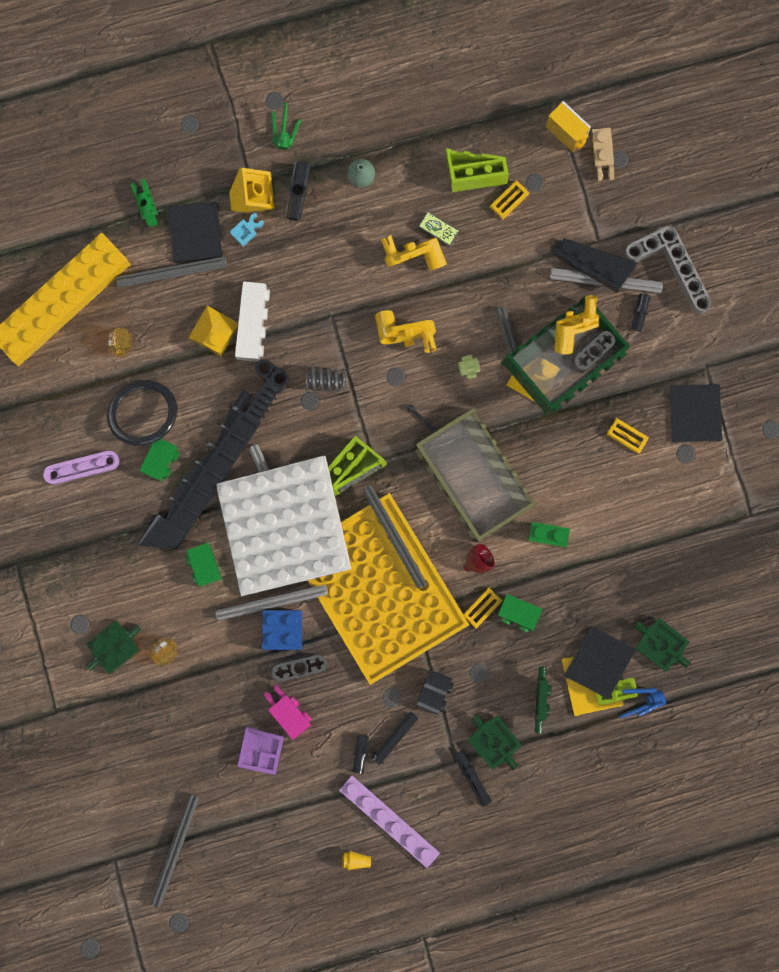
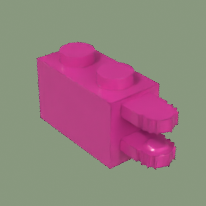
[263,684,312,740]

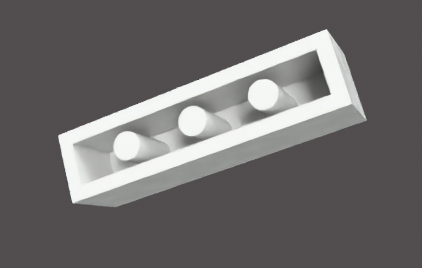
[235,282,270,362]

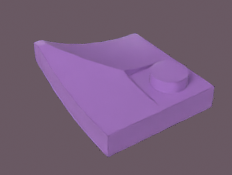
[237,726,284,775]

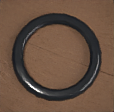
[107,380,178,446]

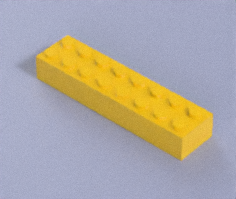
[0,233,131,366]

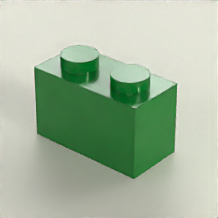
[139,439,180,482]
[527,522,570,549]
[185,543,223,587]
[497,594,543,633]

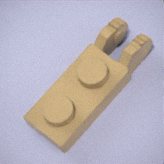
[591,128,614,181]

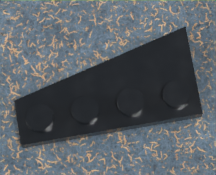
[553,238,638,293]

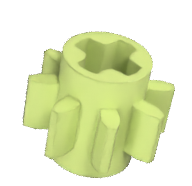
[458,355,480,379]

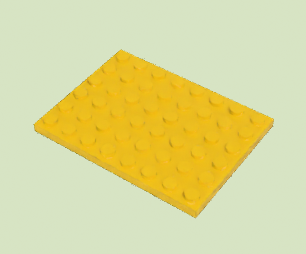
[308,493,469,685]

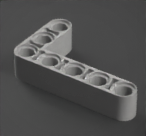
[624,226,711,315]

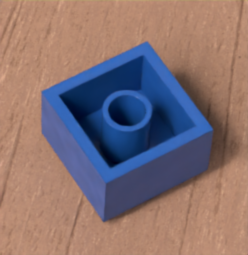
[262,611,303,650]

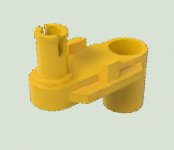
[380,235,447,271]
[554,295,599,354]
[375,310,437,353]

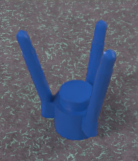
[619,687,666,719]

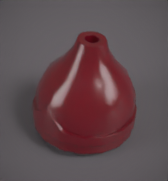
[463,543,495,573]

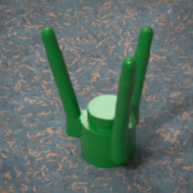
[271,102,301,150]

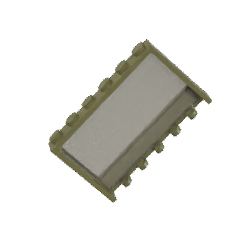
[415,408,537,542]

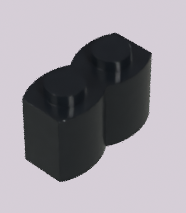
[416,670,454,715]

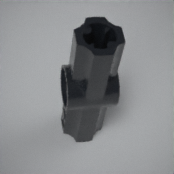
[285,161,311,221]

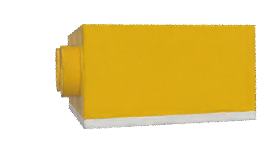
[546,101,591,152]

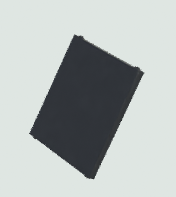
[168,202,223,263]
[670,384,722,443]
[564,626,636,700]

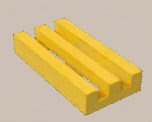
[489,180,529,220]
[606,418,649,454]
[463,588,503,629]

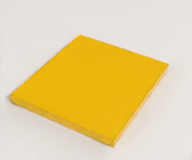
[561,657,623,716]

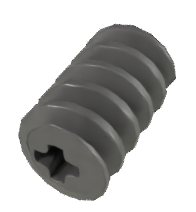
[306,366,346,393]

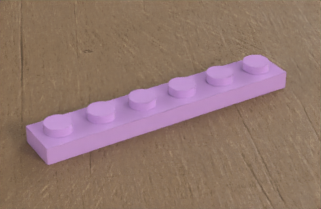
[339,775,440,868]

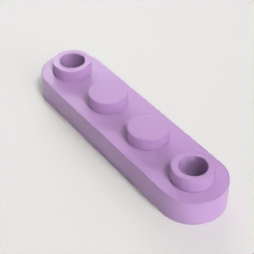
[43,451,120,485]

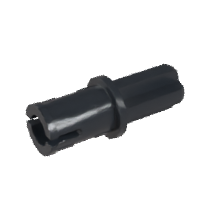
[631,293,651,332]
[352,734,369,774]

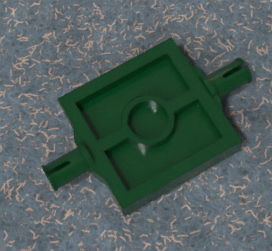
[634,618,691,672]
[85,620,142,675]
[534,666,551,733]
[467,714,522,771]

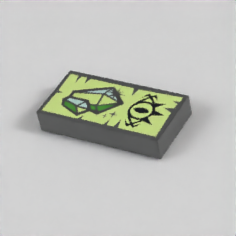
[418,211,460,248]

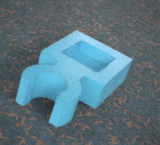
[230,213,264,247]

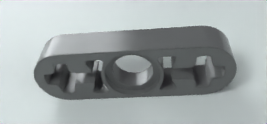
[572,331,615,373]
[272,655,327,682]

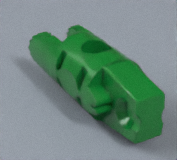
[130,178,158,228]

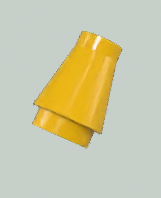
[342,851,371,870]

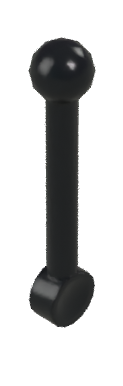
[407,404,438,434]

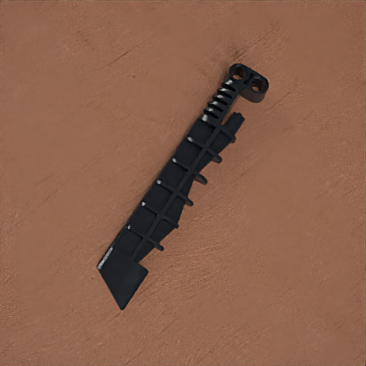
[137,359,289,549]

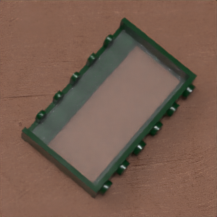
[500,295,631,416]

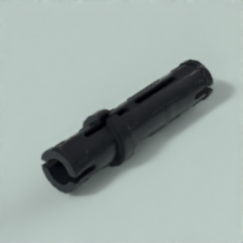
[453,750,492,807]

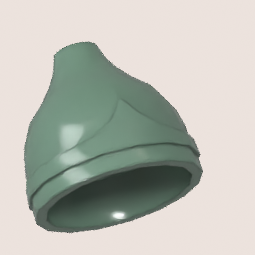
[347,159,375,188]

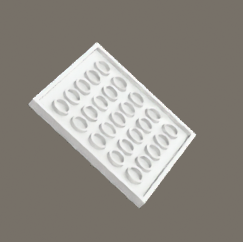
[216,456,351,596]

